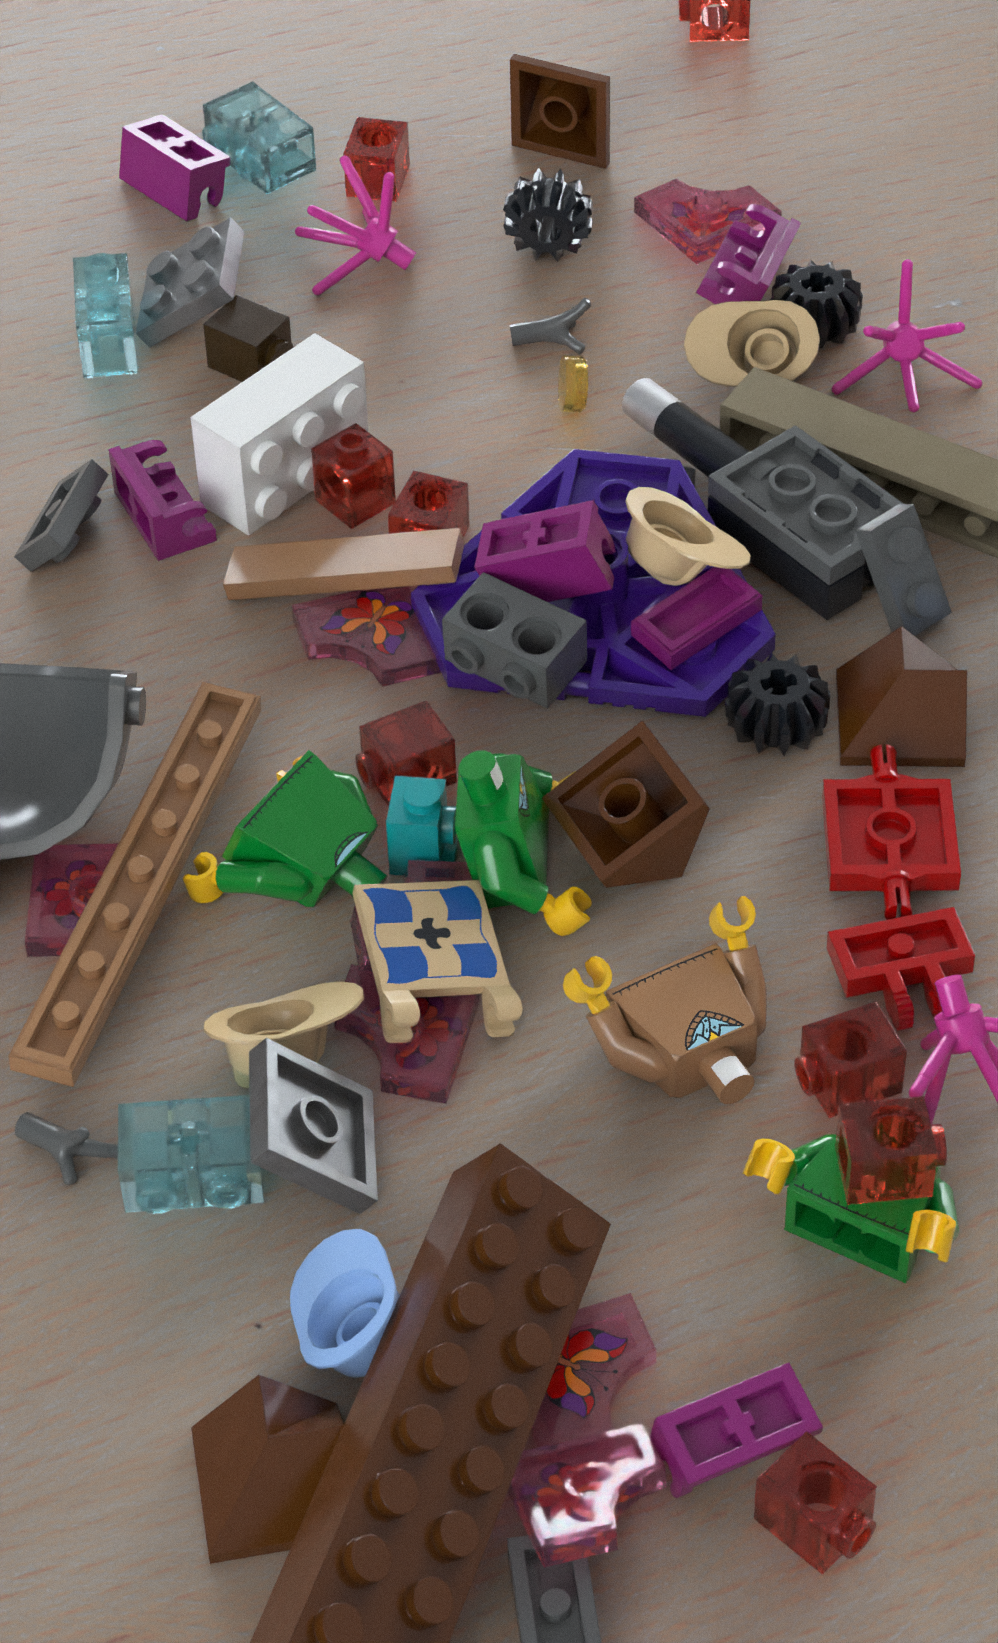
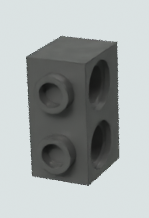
[442,572,587,709]

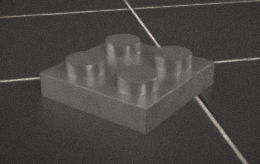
[135,217,244,348]
[249,1038,378,1214]

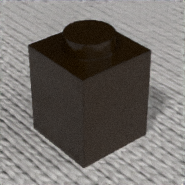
[203,295,294,382]

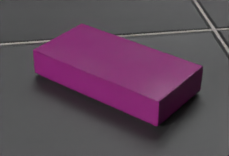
[631,567,763,670]

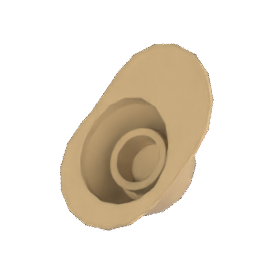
[684,300,820,387]
[625,487,751,586]
[204,982,364,1088]

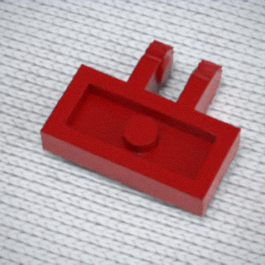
[826,907,975,1031]

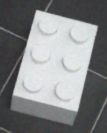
[190,333,370,536]

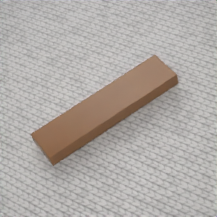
[223,528,465,600]

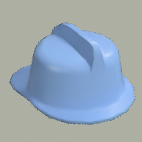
[290,1229,400,1378]

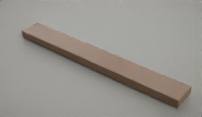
[8,682,261,1087]

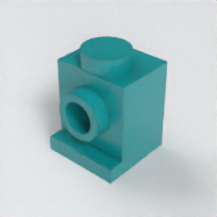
[386,776,459,879]

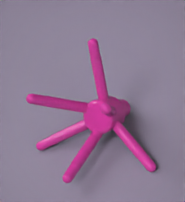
[295,155,417,295]
[831,259,982,412]
[908,975,998,1127]

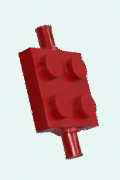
[822,744,961,920]

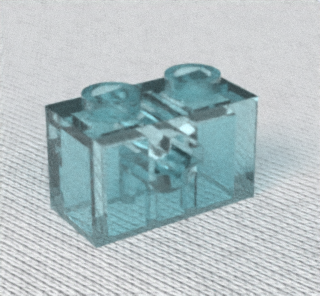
[202,81,316,194]
[73,253,138,378]
[118,1095,264,1213]

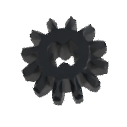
[503,168,593,262]
[770,260,863,349]
[725,652,830,756]

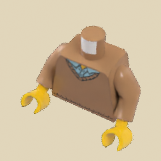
[563,896,767,1104]

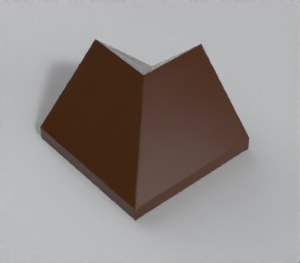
[510,54,610,169]
[836,626,967,767]
[542,720,710,888]
[191,1375,344,1564]

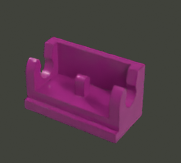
[119,114,230,222]
[696,204,801,304]
[108,440,217,561]
[474,500,615,602]
[646,1362,823,1498]

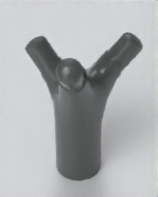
[510,298,592,354]
[15,1112,125,1185]

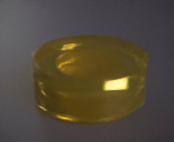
[558,355,588,412]

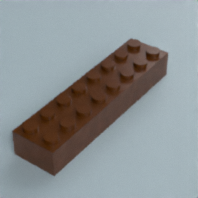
[250,1143,611,1643]

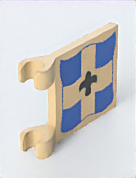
[352,880,523,1043]

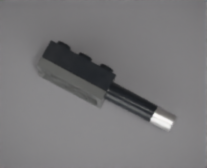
[622,378,903,620]

